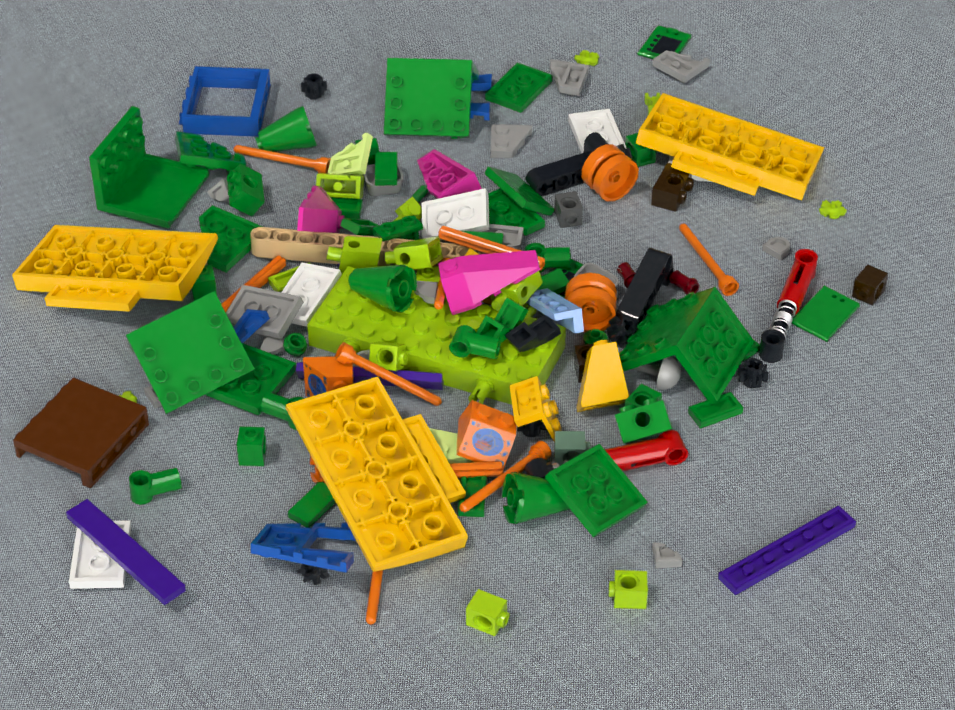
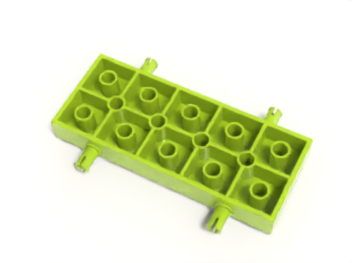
[307,266,566,405]

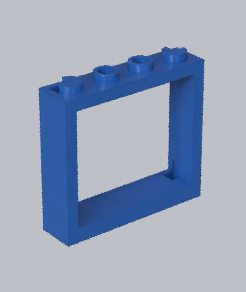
[179,66,271,137]

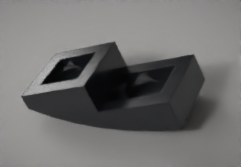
[505,315,561,352]

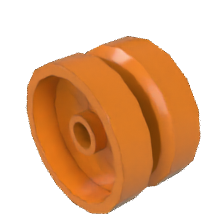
[581,144,639,202]
[565,273,617,333]

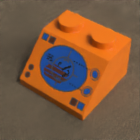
[303,356,354,397]
[456,400,516,469]

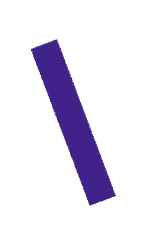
[296,362,444,390]
[66,499,186,606]
[718,505,856,595]

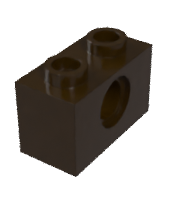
[651,163,694,212]

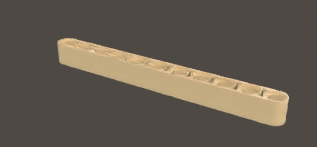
[251,227,486,271]

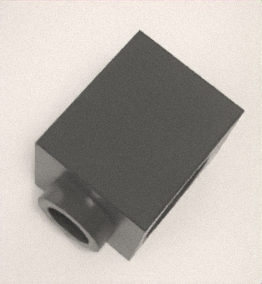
[554,191,583,228]

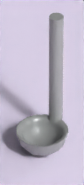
[633,356,681,390]

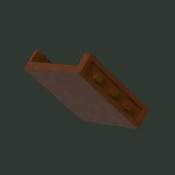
[13,377,149,489]

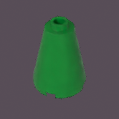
[255,106,317,152]
[348,265,417,312]
[502,472,570,524]

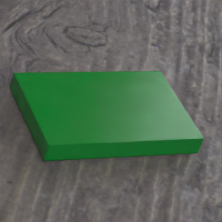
[485,62,553,113]
[484,166,555,216]

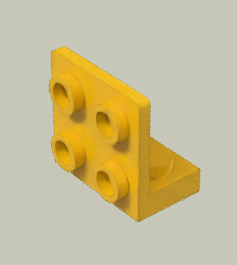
[510,376,562,441]

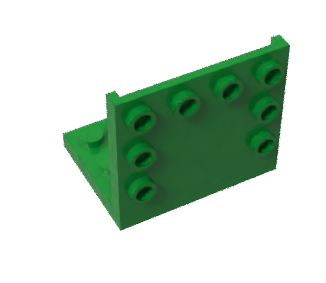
[384,58,479,138]
[89,106,209,228]
[619,287,755,403]
[126,291,255,415]

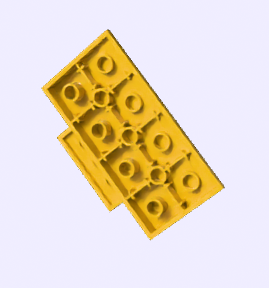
[636,93,825,200]
[12,225,218,312]
[285,377,468,572]

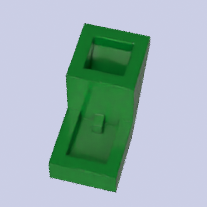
[477,298,529,343]

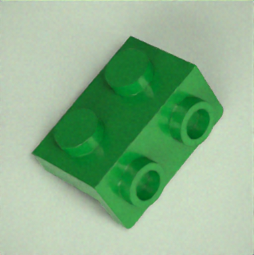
[373,215,423,241]

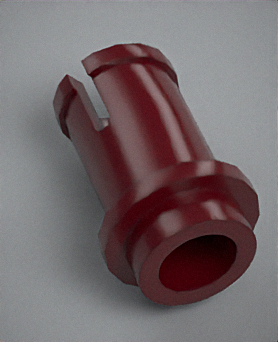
[617,262,635,288]
[669,270,699,295]

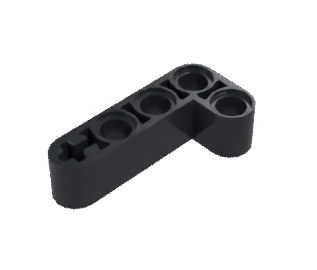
[525,132,608,196]
[616,248,674,330]

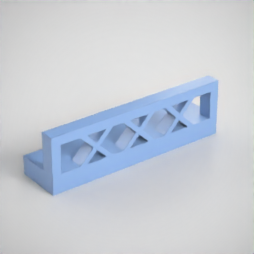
[526,288,584,333]

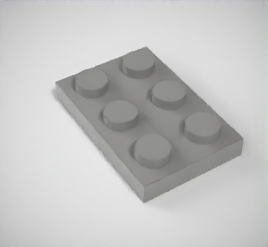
[226,285,304,339]

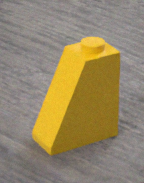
[576,340,629,412]

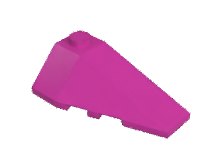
[417,149,482,199]
[297,186,344,233]
[438,250,540,315]

